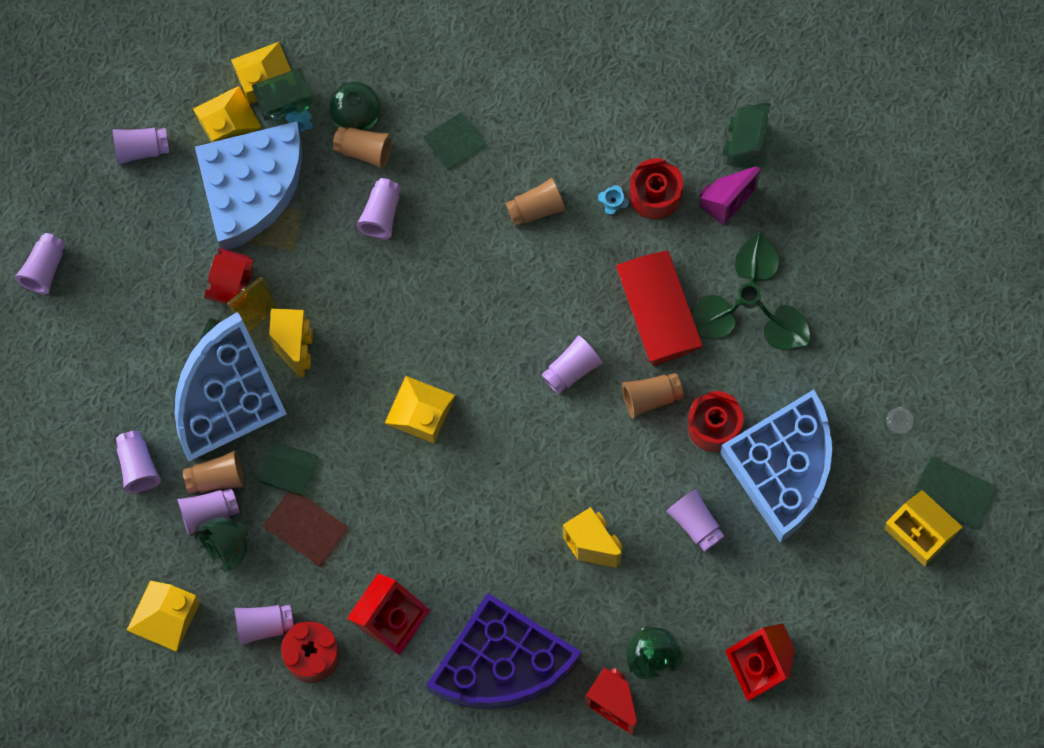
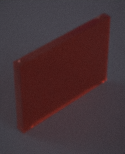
[263,488,348,566]

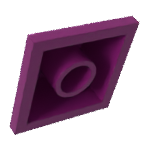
[699,166,761,226]

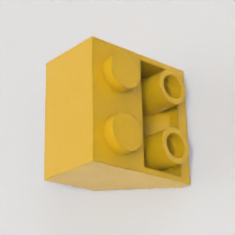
[269,309,313,377]
[884,490,963,567]
[563,507,623,568]

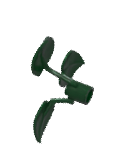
[692,232,810,350]

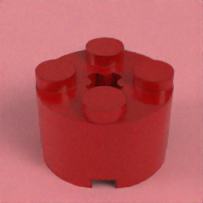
[629,158,683,219]
[204,248,254,308]
[688,391,744,452]
[281,622,340,683]

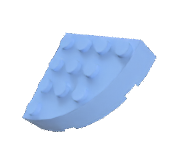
[195,121,303,250]
[174,312,287,462]
[721,390,832,543]

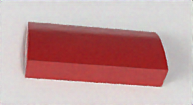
[616,250,704,366]

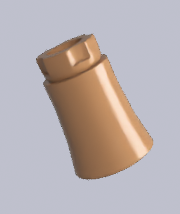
[333,127,393,169]
[505,177,566,227]
[622,373,683,418]
[183,451,245,494]

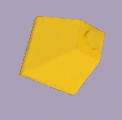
[231,42,298,105]
[193,86,262,143]
[385,376,455,443]
[127,581,200,652]

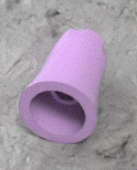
[113,128,169,165]
[356,178,401,240]
[15,233,66,295]
[542,335,603,395]
[116,431,161,494]
[177,488,240,535]
[666,489,725,552]
[234,605,294,646]

